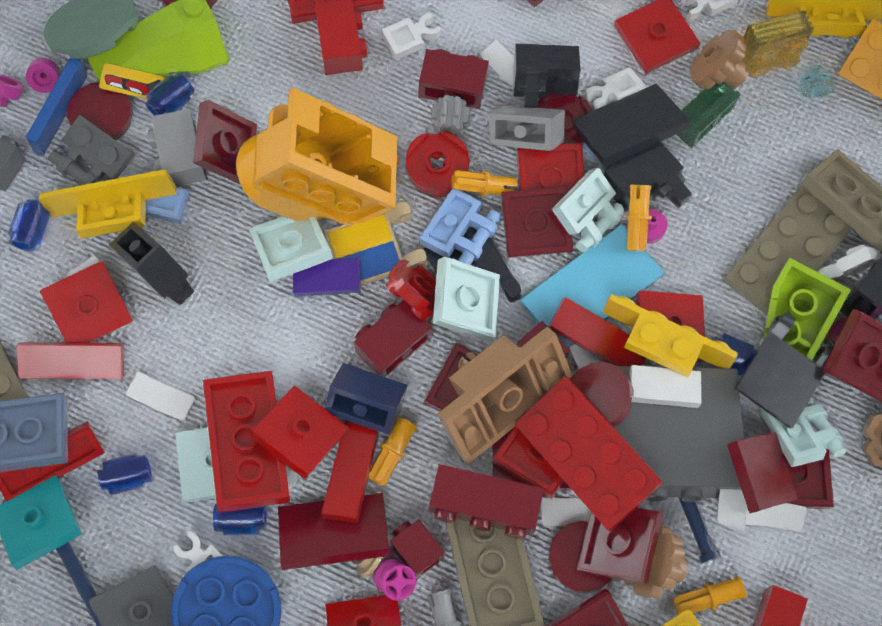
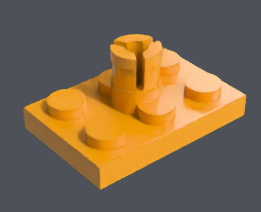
[837,19,882,100]

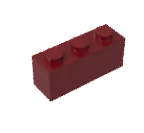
[428,464,544,540]

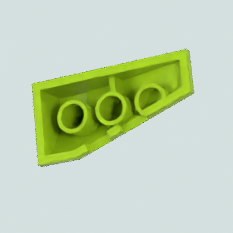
[87,0,229,82]
[763,257,851,361]

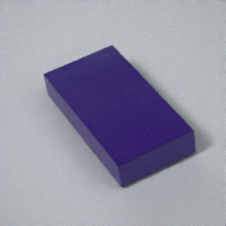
[293,257,361,297]

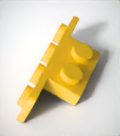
[766,0,882,38]
[39,170,177,239]
[603,294,738,377]

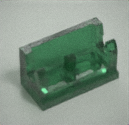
[677,82,741,148]

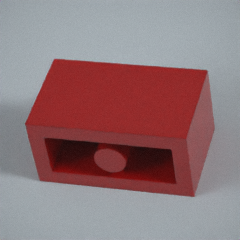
[315,0,367,75]

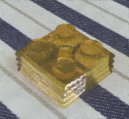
[743,10,814,77]

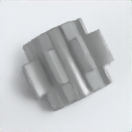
[431,95,470,136]

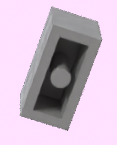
[489,105,565,151]
[148,109,207,187]

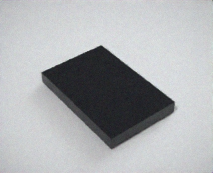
[572,83,690,167]

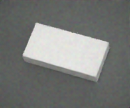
[629,365,701,408]

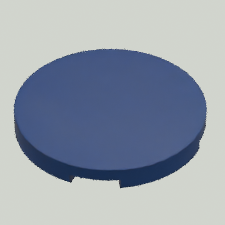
[170,556,281,626]

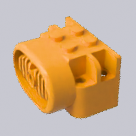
[236,87,397,224]

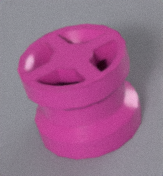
[373,557,416,601]

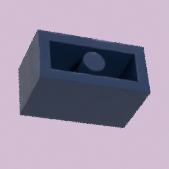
[325,363,408,435]

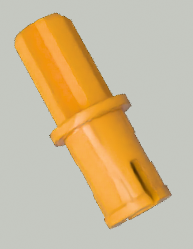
[451,170,517,197]
[625,185,652,251]
[369,417,417,486]
[673,576,746,615]

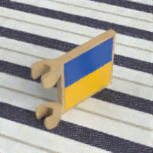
[324,202,428,286]

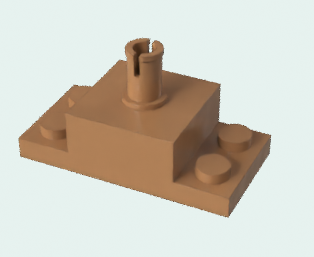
[437,327,573,464]

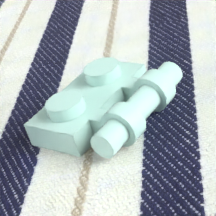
[552,167,624,253]
[760,397,846,467]

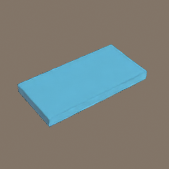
[520,224,665,348]

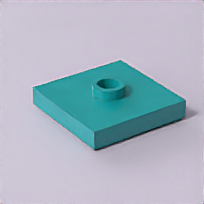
[0,475,82,570]

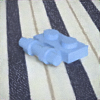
[419,188,501,265]

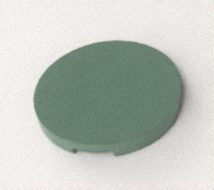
[44,0,139,59]

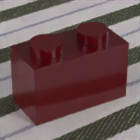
[418,49,489,109]
[354,300,432,377]

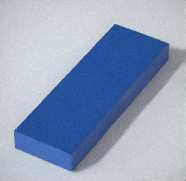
[26,59,87,156]

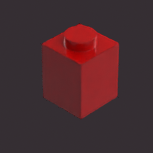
[753,585,808,626]

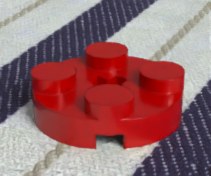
[405,131,470,198]
[386,260,436,321]

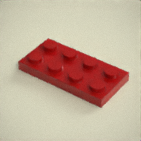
[203,370,290,513]
[515,376,664,531]

